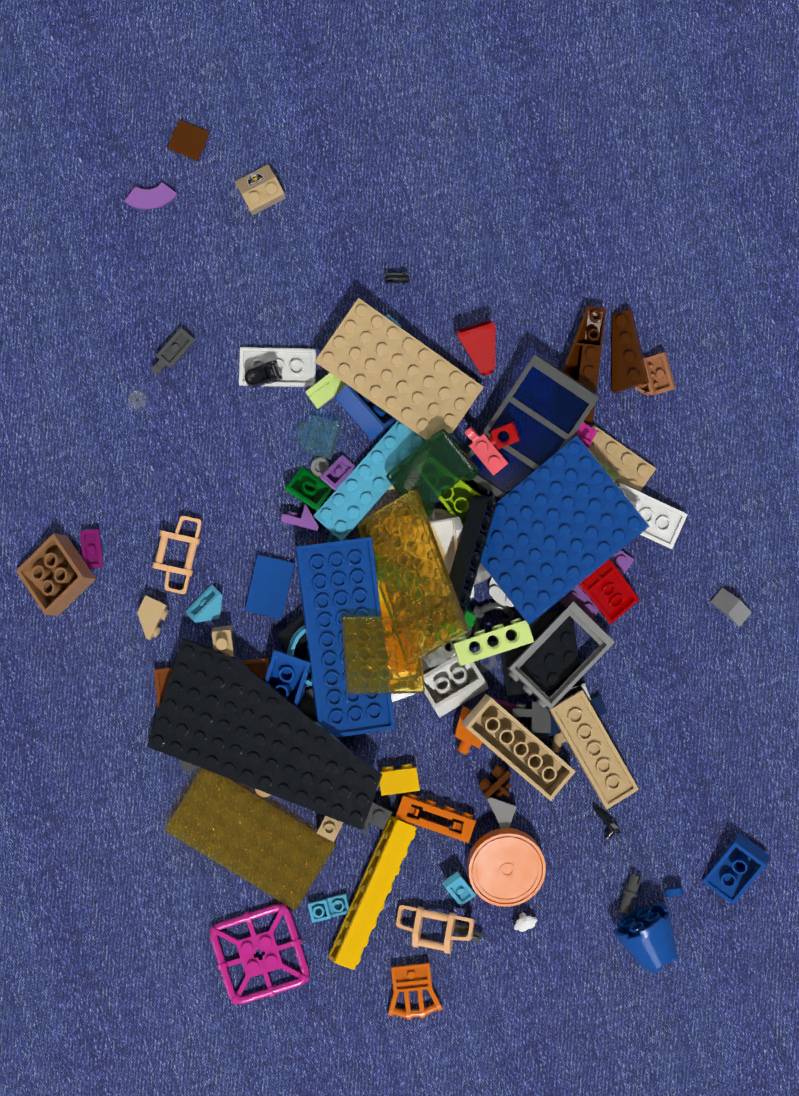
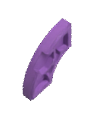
[124,183,178,210]

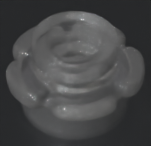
[128,390,147,409]

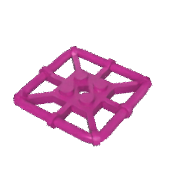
[209,903,310,1005]

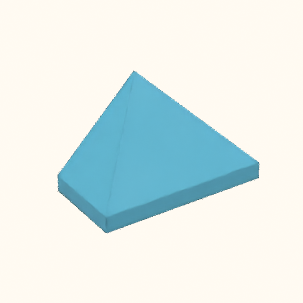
[185,585,222,623]

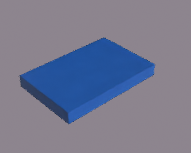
[245,555,295,619]

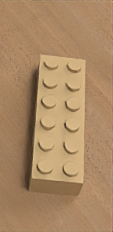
[461,694,576,801]

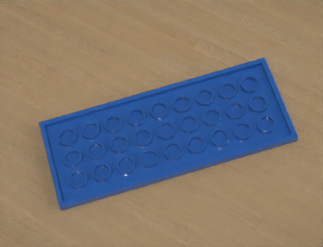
[295,537,395,737]

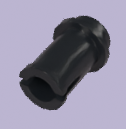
[385,270,409,285]

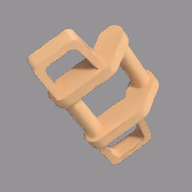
[152,516,202,594]
[396,905,475,954]

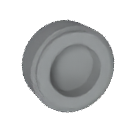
[311,457,330,477]

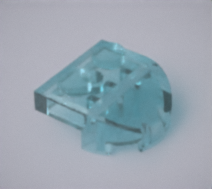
[296,416,342,460]

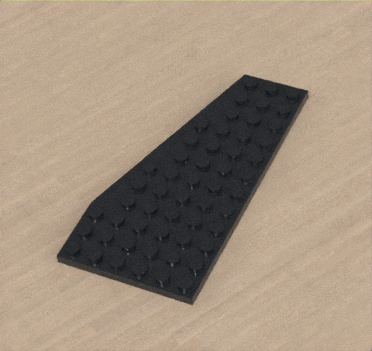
[147,638,383,830]

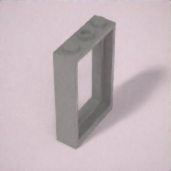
[507,602,615,709]

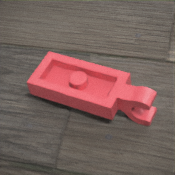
[464,426,509,476]

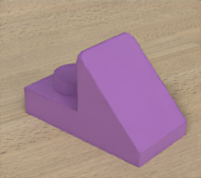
[320,455,356,490]
[281,504,319,532]

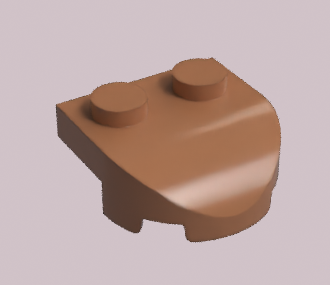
[635,352,676,395]

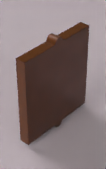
[167,120,210,162]

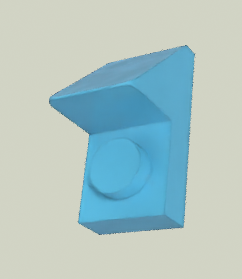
[442,872,476,906]

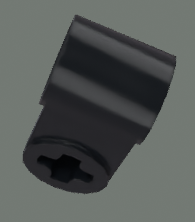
[245,360,283,388]

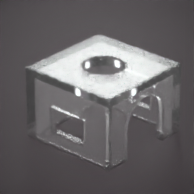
[476,655,498,673]

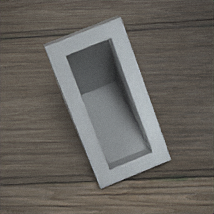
[710,588,752,627]
[487,796,517,828]

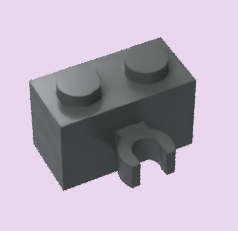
[354,801,392,835]

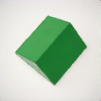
[285,467,333,511]

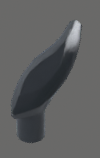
[593,806,620,840]

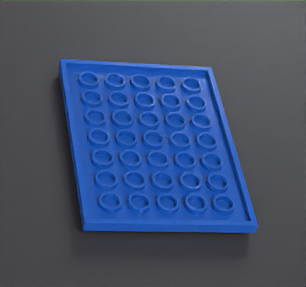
[480,436,650,624]

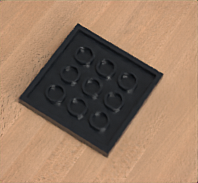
[496,611,582,696]

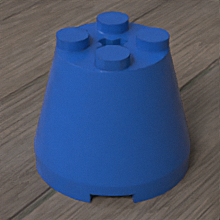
[613,903,678,973]

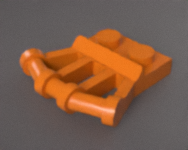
[388,962,443,1020]

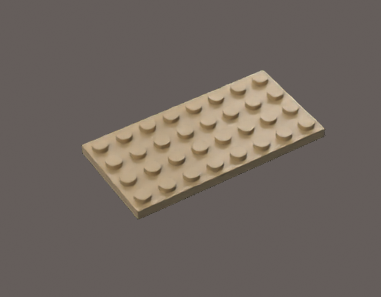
[314,298,484,450]

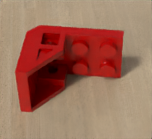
[578,560,640,625]

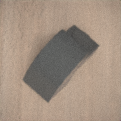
[510,700,551,733]

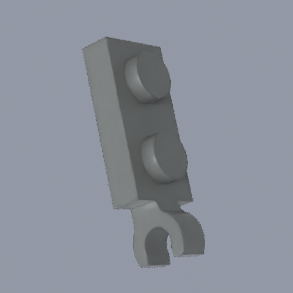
[151,328,196,376]

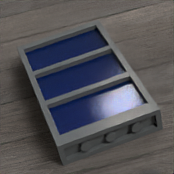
[458,353,600,501]

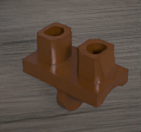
[478,764,512,799]

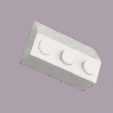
[417,656,489,718]

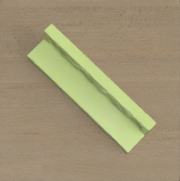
[305,373,346,409]

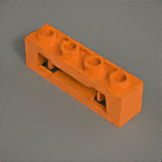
[395,793,476,843]

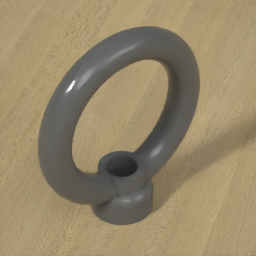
[472,602,515,647]

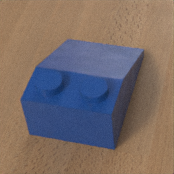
[264,650,311,709]
[702,833,770,905]

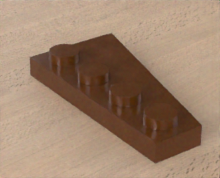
[612,309,649,394]

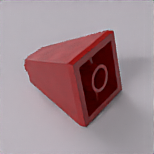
[454,320,495,376]

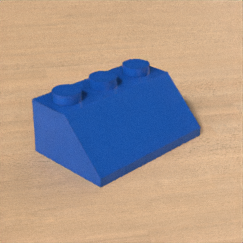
[335,385,397,441]

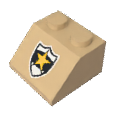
[235,165,286,216]

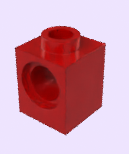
[489,421,521,449]

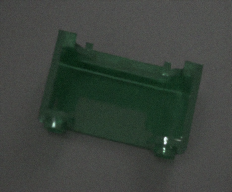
[386,429,481,518]

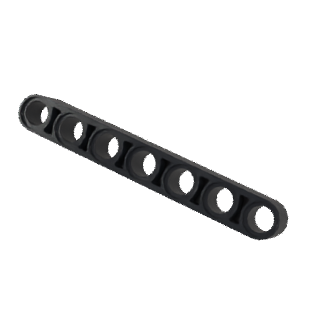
[438,495,496,625]

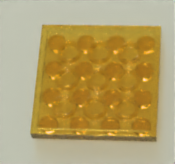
[341,617,425,694]

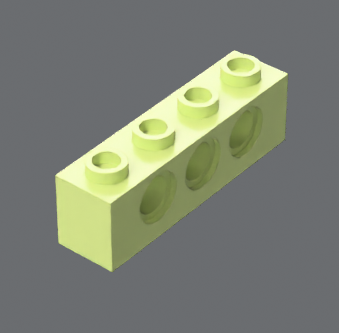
[452,618,534,666]

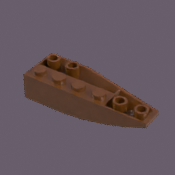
[555,306,606,425]

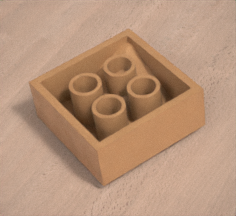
[16,533,96,616]

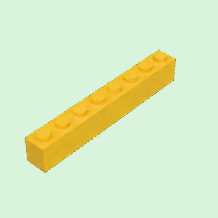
[328,815,417,970]

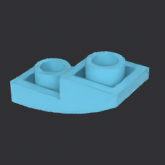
[308,893,350,923]

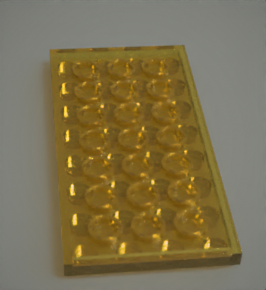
[357,489,469,664]
[164,768,336,911]

